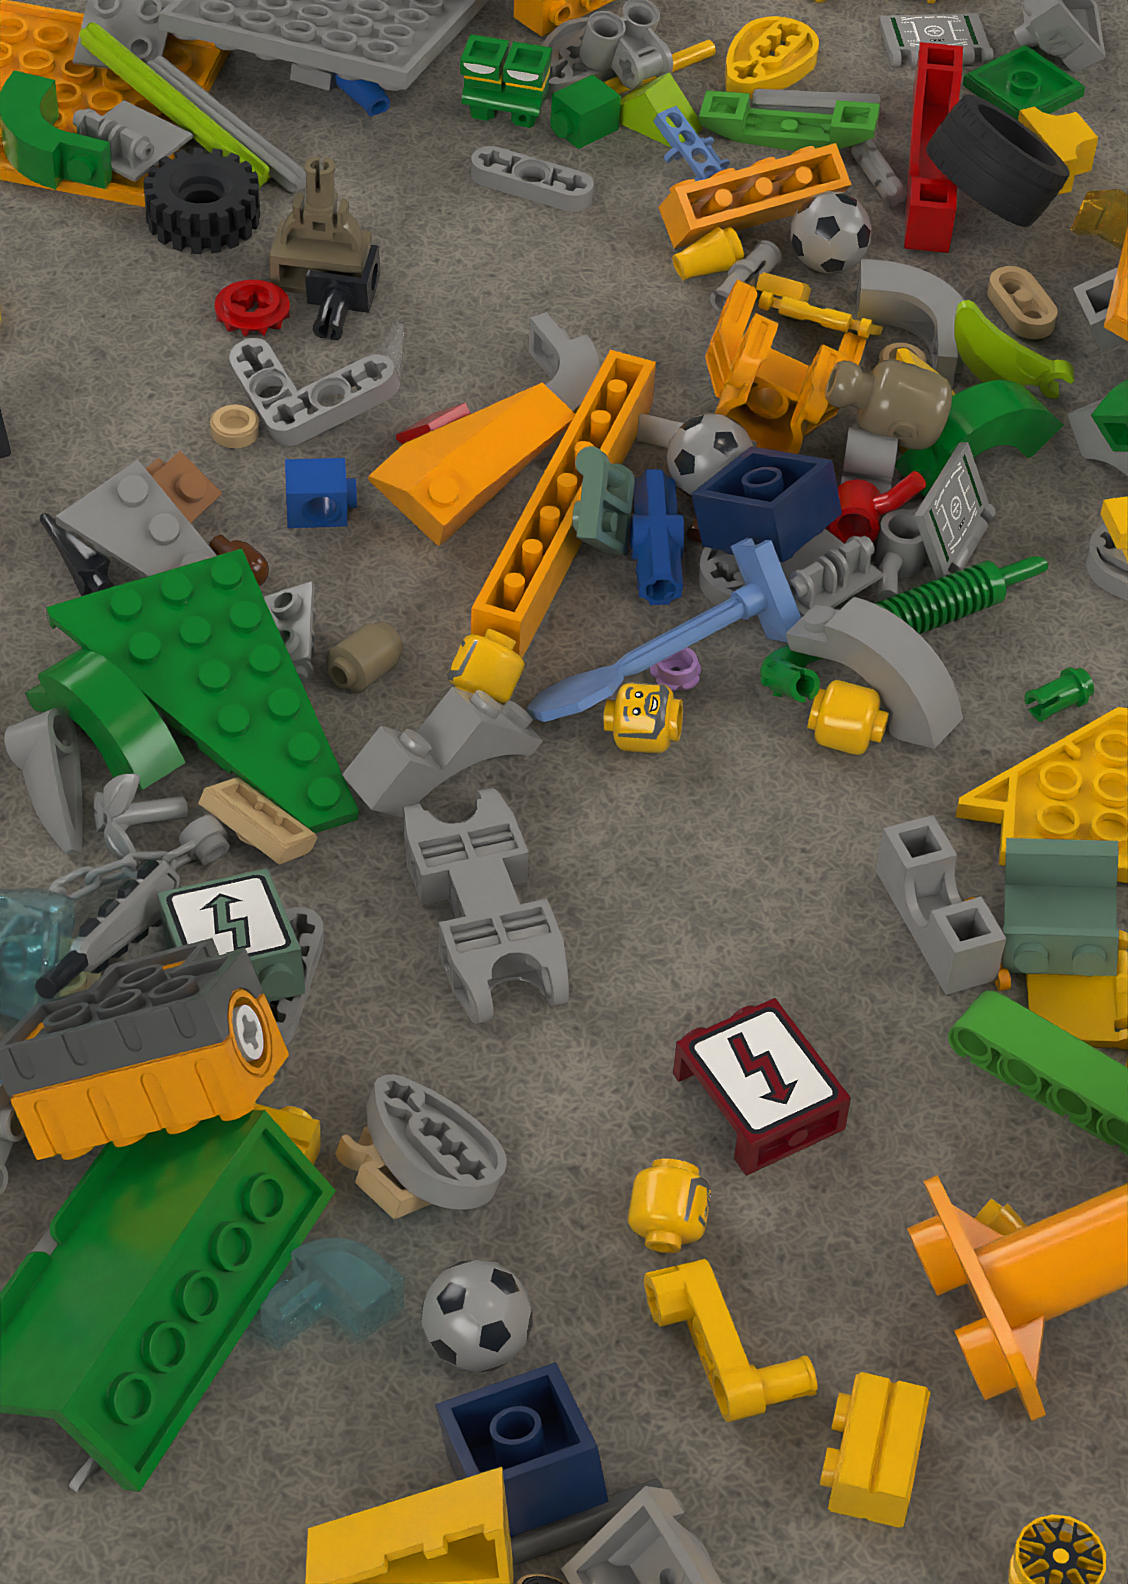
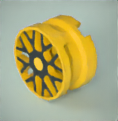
[1008,1514,1106,1584]

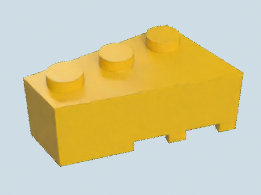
[305,1467,513,1584]

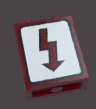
[673,998,851,1176]

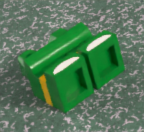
[460,34,552,128]

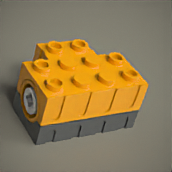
[0,938,289,1160]

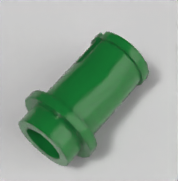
[1024,667,1094,722]

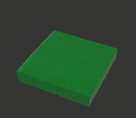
[962,45,1085,120]

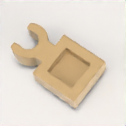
[335,1126,431,1220]

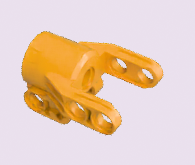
[705,279,866,454]

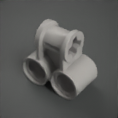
[579,0,673,89]
[840,424,898,522]

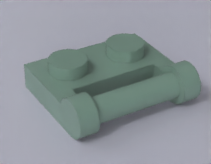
[572,446,635,556]

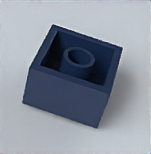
[691,446,842,563]
[435,1362,609,1537]

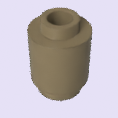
[327,621,403,693]

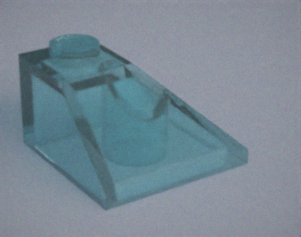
[0,888,75,1020]

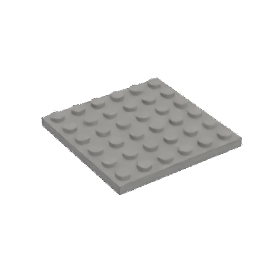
[158,0,489,91]

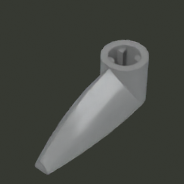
[4,708,83,854]

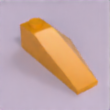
[368,382,576,546]

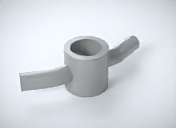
[874,503,926,601]

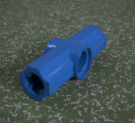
[630,469,684,605]

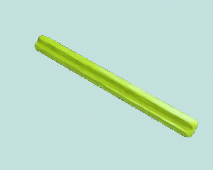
[79,22,271,188]

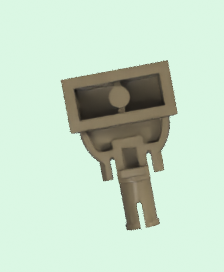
[269,156,372,294]

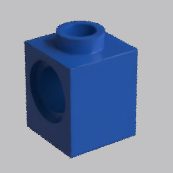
[285,458,357,528]

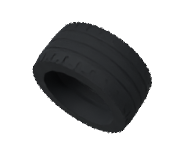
[926,94,1070,227]

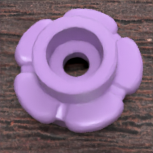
[650,647,701,691]

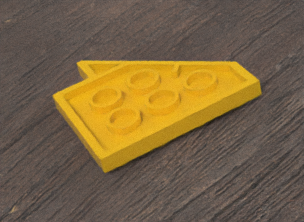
[956,707,1128,883]

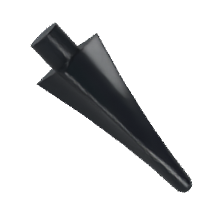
[40,513,114,596]

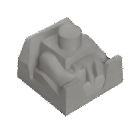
[1014,0,1106,72]
[561,1486,725,1584]

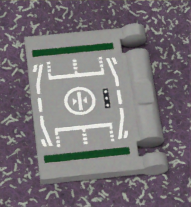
[878,13,993,67]
[914,442,996,580]

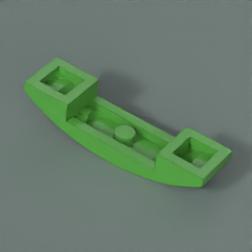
[699,90,880,151]

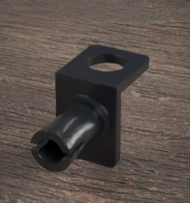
[305,244,381,340]

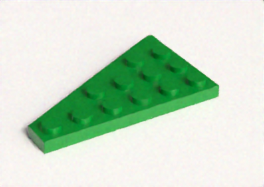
[46,548,359,834]

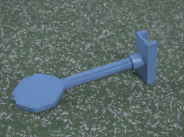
[526,538,801,722]

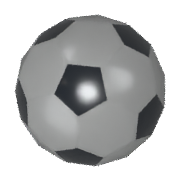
[791,191,872,274]
[667,414,753,497]
[421,1260,533,1372]

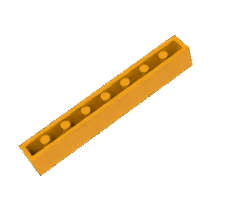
[471,350,656,658]

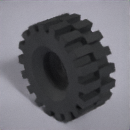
[144,148,260,254]

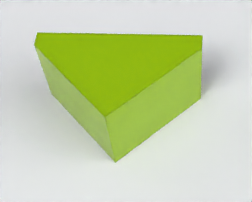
[619,72,703,148]

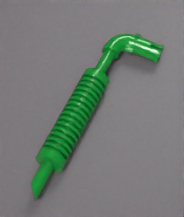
[760,556,1049,703]

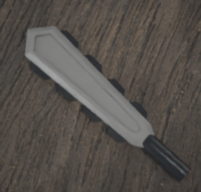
[35,860,180,999]

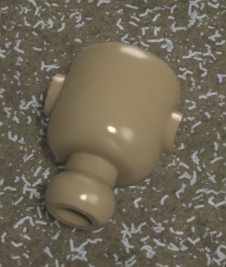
[825,359,953,450]

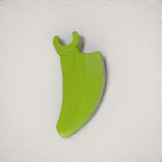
[954,300,1075,399]

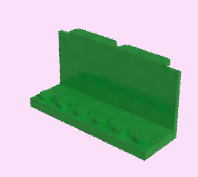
[0,1110,336,1492]

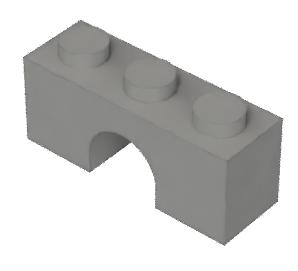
[876,815,1007,995]

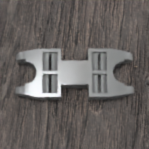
[403,787,569,1024]

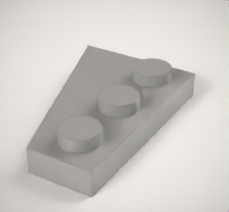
[55,460,217,578]

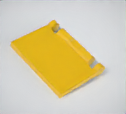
[758,290,883,339]
[1025,930,1128,1050]

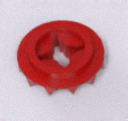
[214,279,290,337]

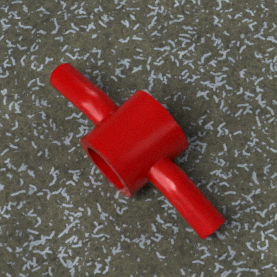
[824,471,926,544]

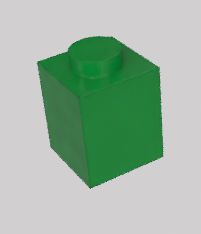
[550,74,621,149]

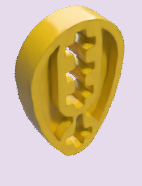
[725,16,819,99]

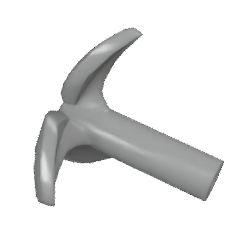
[94,774,188,867]

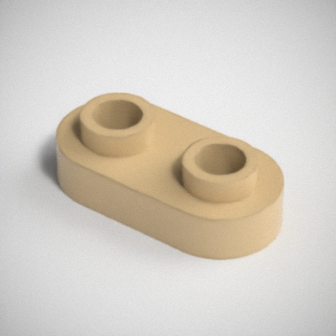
[987,266,1058,339]

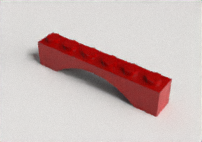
[903,42,963,253]

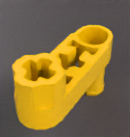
[644,1259,818,1422]

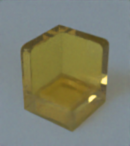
[1071,189,1128,250]

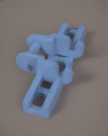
[653,106,730,181]

